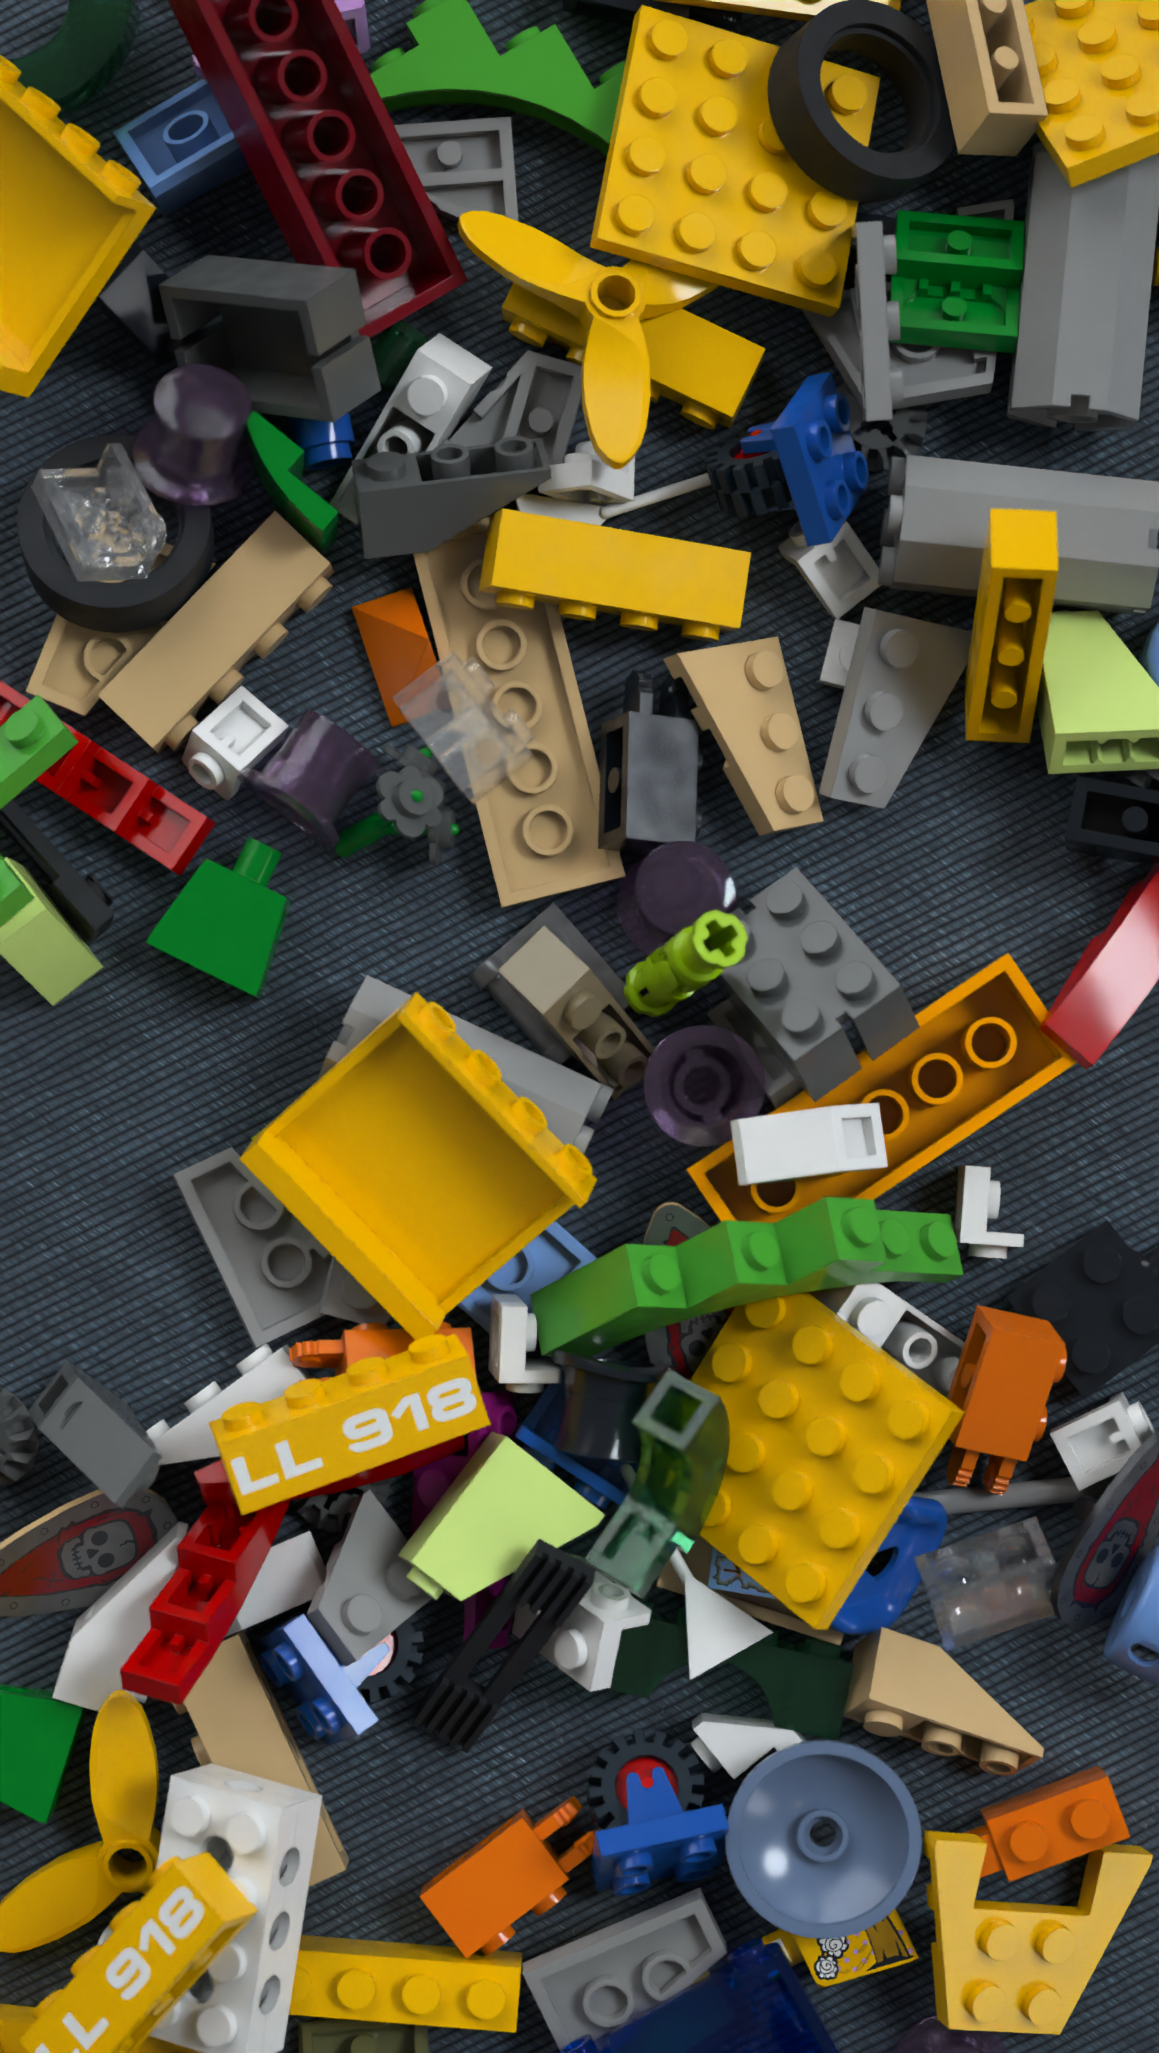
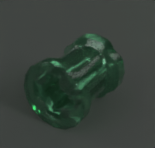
[372,320,429,395]

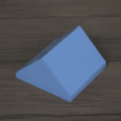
[113,78,249,217]

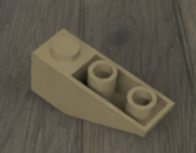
[497,926,660,1100]

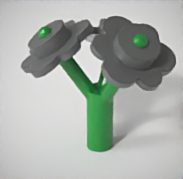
[332,744,459,865]

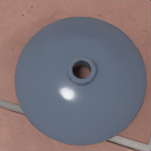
[725,1740,922,1939]

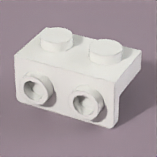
[512,1553,651,1692]

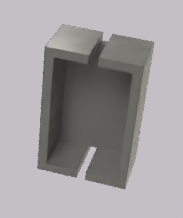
[158,255,381,422]
[712,867,920,1102]

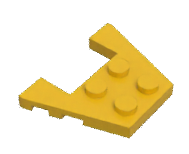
[923,1831,1153,2035]

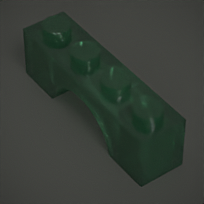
[606,1597,854,1740]

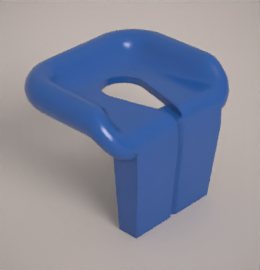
[830,1496,948,1636]

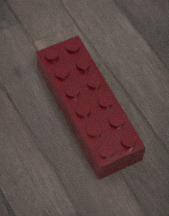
[168,0,468,338]

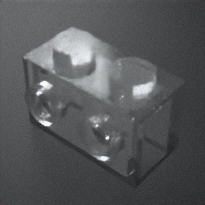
[391,650,535,806]
[914,1516,1057,1652]

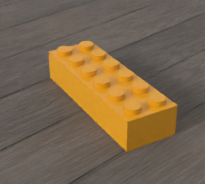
[685,953,1077,1223]

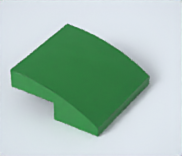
[889,210,1024,353]
[245,410,339,554]

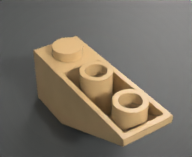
[842,1627,1044,1776]

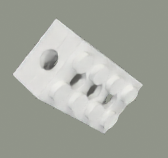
[150,1763,322,2053]

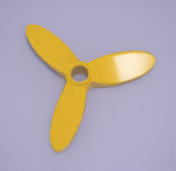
[457,211,720,469]
[0,1690,161,1953]

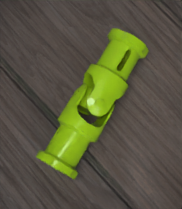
[623,910,748,1017]

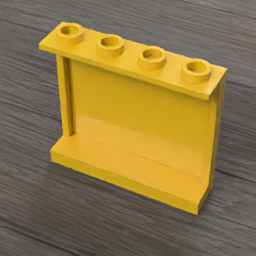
[0,55,156,398]
[239,992,597,1341]

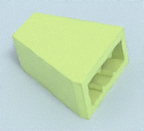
[1036,610,1159,774]
[0,857,104,1006]
[397,1432,605,1601]

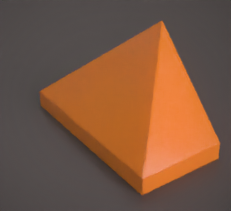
[352,587,452,728]

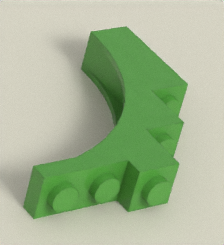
[370,0,626,157]
[530,1197,964,1357]

